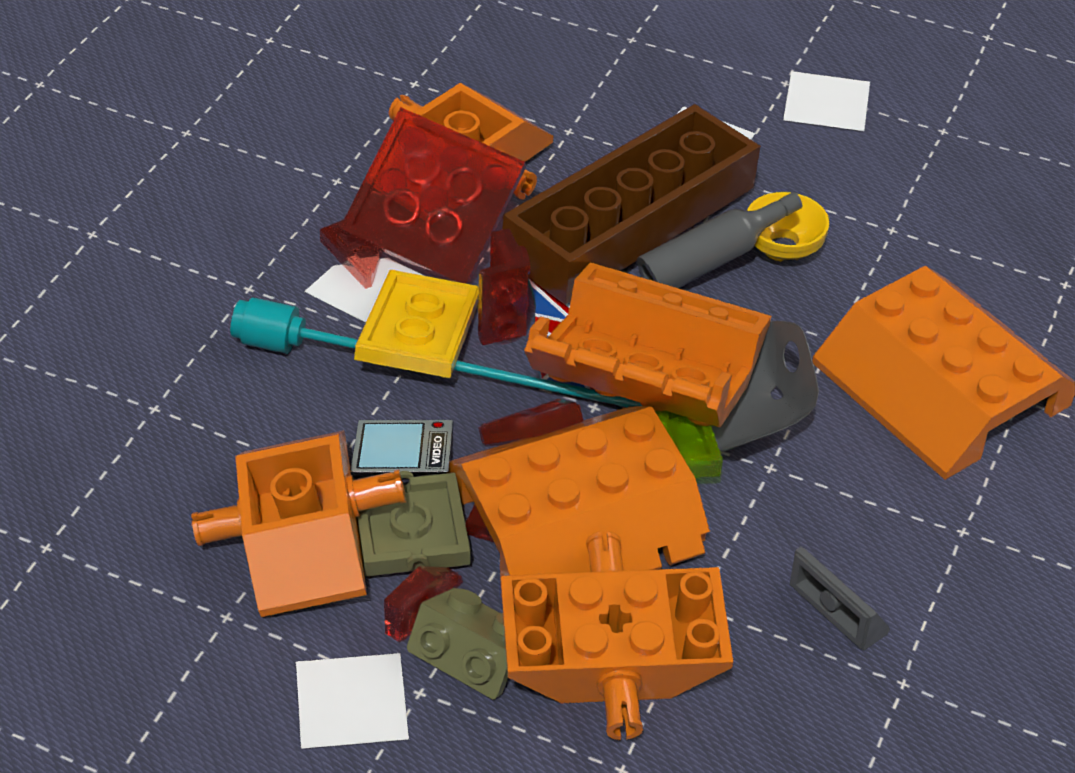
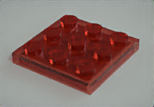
[340,107,526,284]

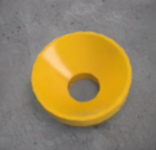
[747,192,829,262]

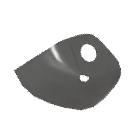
[686,321,819,451]

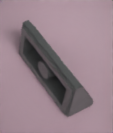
[790,546,890,651]

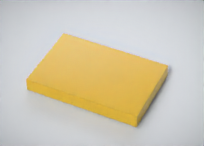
[354,270,481,378]

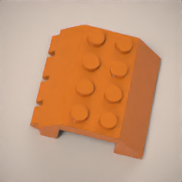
[524,262,772,428]
[812,265,1075,480]
[446,406,710,578]

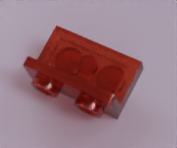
[478,228,530,345]

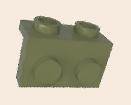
[407,588,508,699]

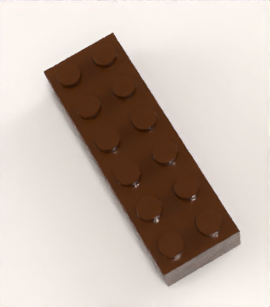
[501,104,761,305]

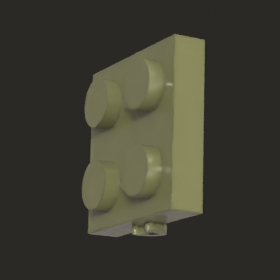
[357,471,470,577]

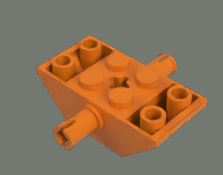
[368,83,553,226]
[191,430,406,617]
[500,532,733,740]

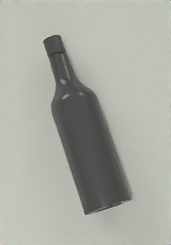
[637,192,803,288]

